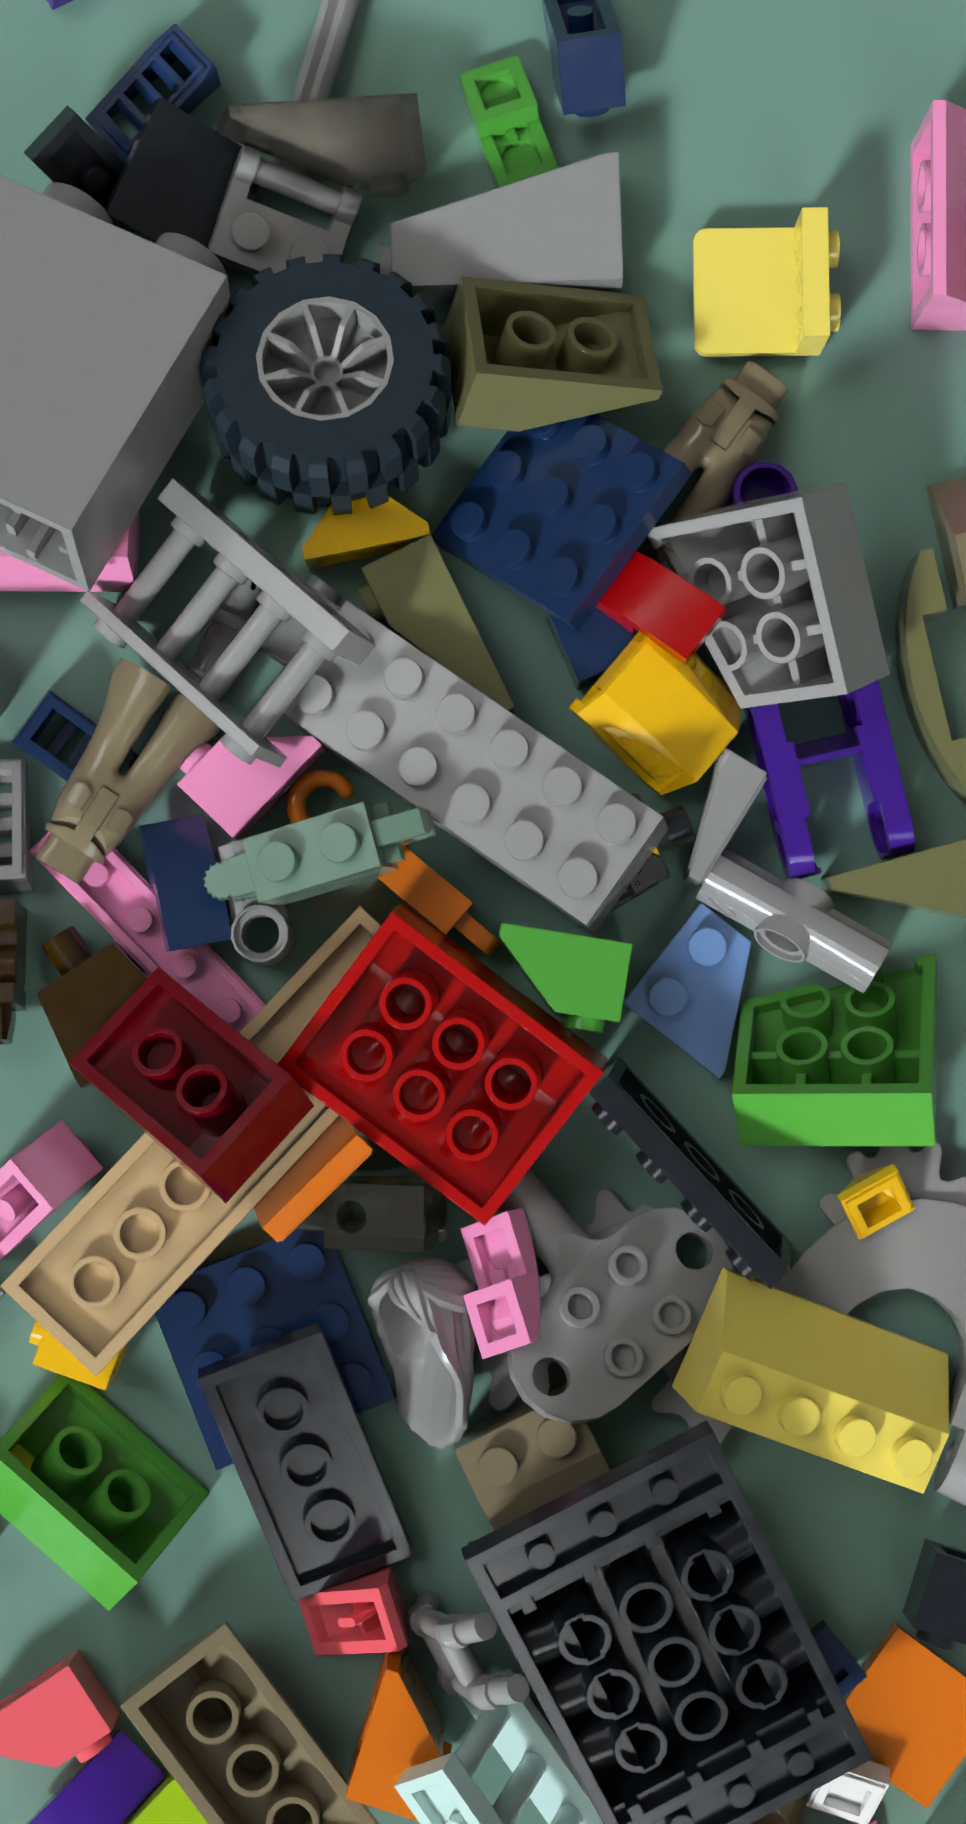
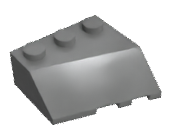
[648,481,890,709]

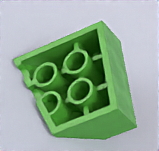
[732,953,939,1146]

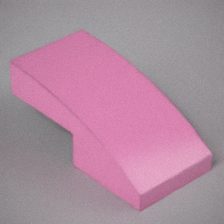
[460,1208,540,1359]

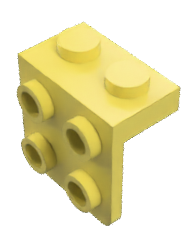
[692,207,841,357]

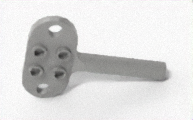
[498,1169,734,1424]

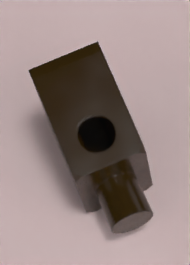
[38,926,149,1088]

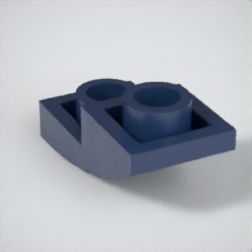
[139,814,231,951]

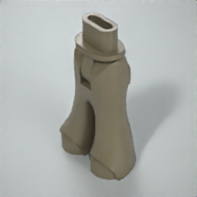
[642,361,788,574]
[36,658,221,884]

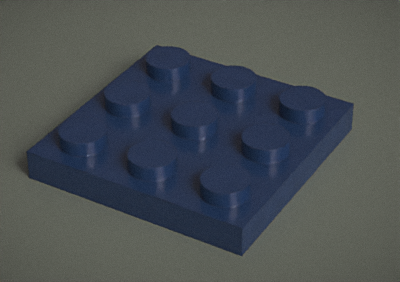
[431,414,692,631]
[155,1218,396,1470]

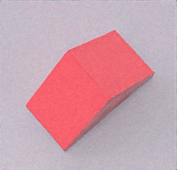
[298,1564,410,1656]

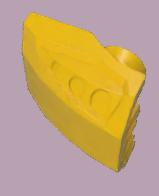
[568,632,741,796]

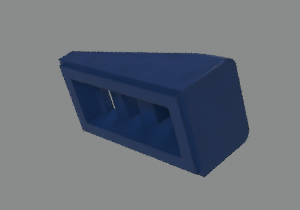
[85,23,221,163]
[11,690,139,781]

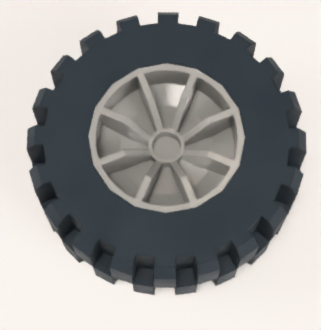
[201,254,452,515]

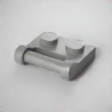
[207,144,362,276]

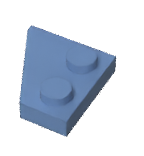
[623,903,751,1078]

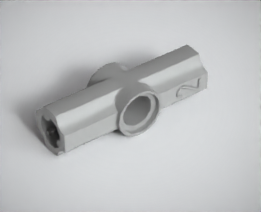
[696,848,893,994]

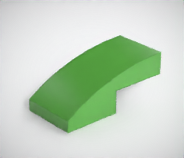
[458,54,559,188]

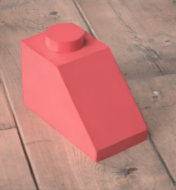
[0,1649,121,1768]

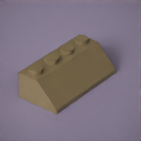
[120,1621,379,1824]

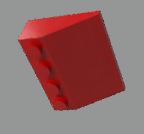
[277,902,608,1226]

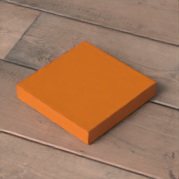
[253,1116,373,1243]
[843,1622,966,1809]

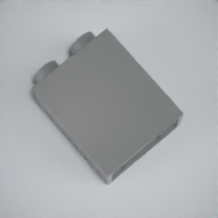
[0,175,231,592]

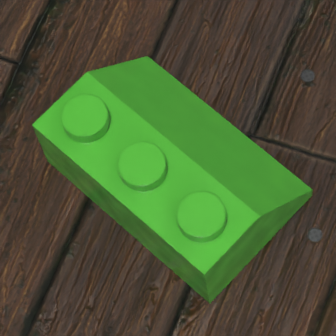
[0,1374,210,1611]

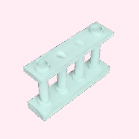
[394,1668,603,1824]

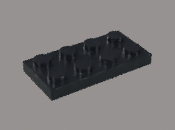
[589,1056,791,1289]
[198,1322,413,1602]

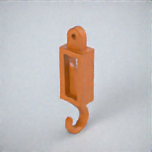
[286,769,502,958]

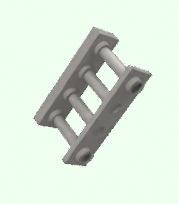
[80,478,375,767]

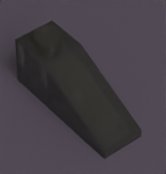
[217,93,427,198]

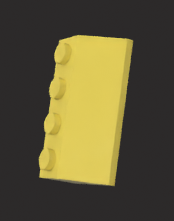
[672,1267,949,1494]

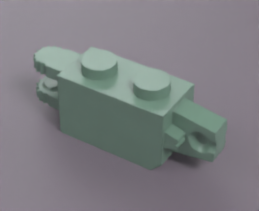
[203,802,436,906]

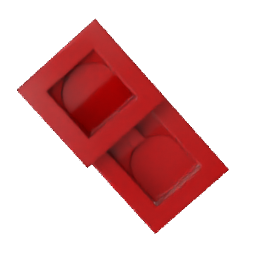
[596,551,726,666]

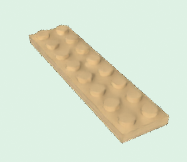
[0,906,381,1376]

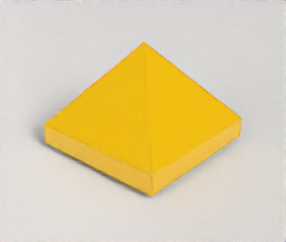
[837,1163,915,1240]

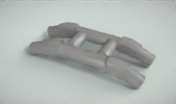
[406,1591,530,1710]

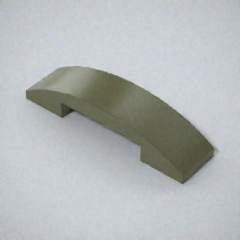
[895,547,966,804]

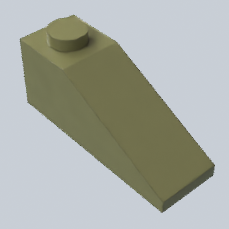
[357,534,515,714]
[821,839,966,919]

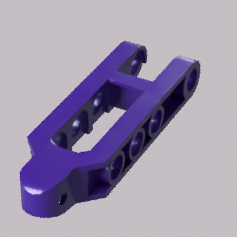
[728,461,915,879]

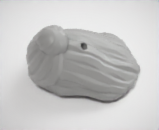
[368,1257,479,1449]

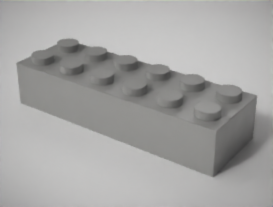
[282,600,668,935]

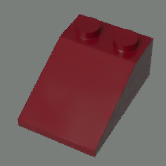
[69,967,314,1204]

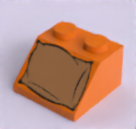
[345,1647,452,1822]

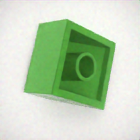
[498,923,632,1033]

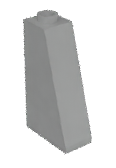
[379,152,623,303]

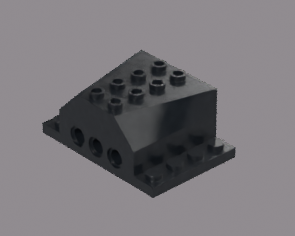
[461,1420,873,1824]

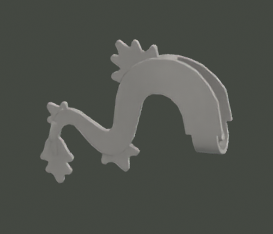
[477,1142,966,1507]

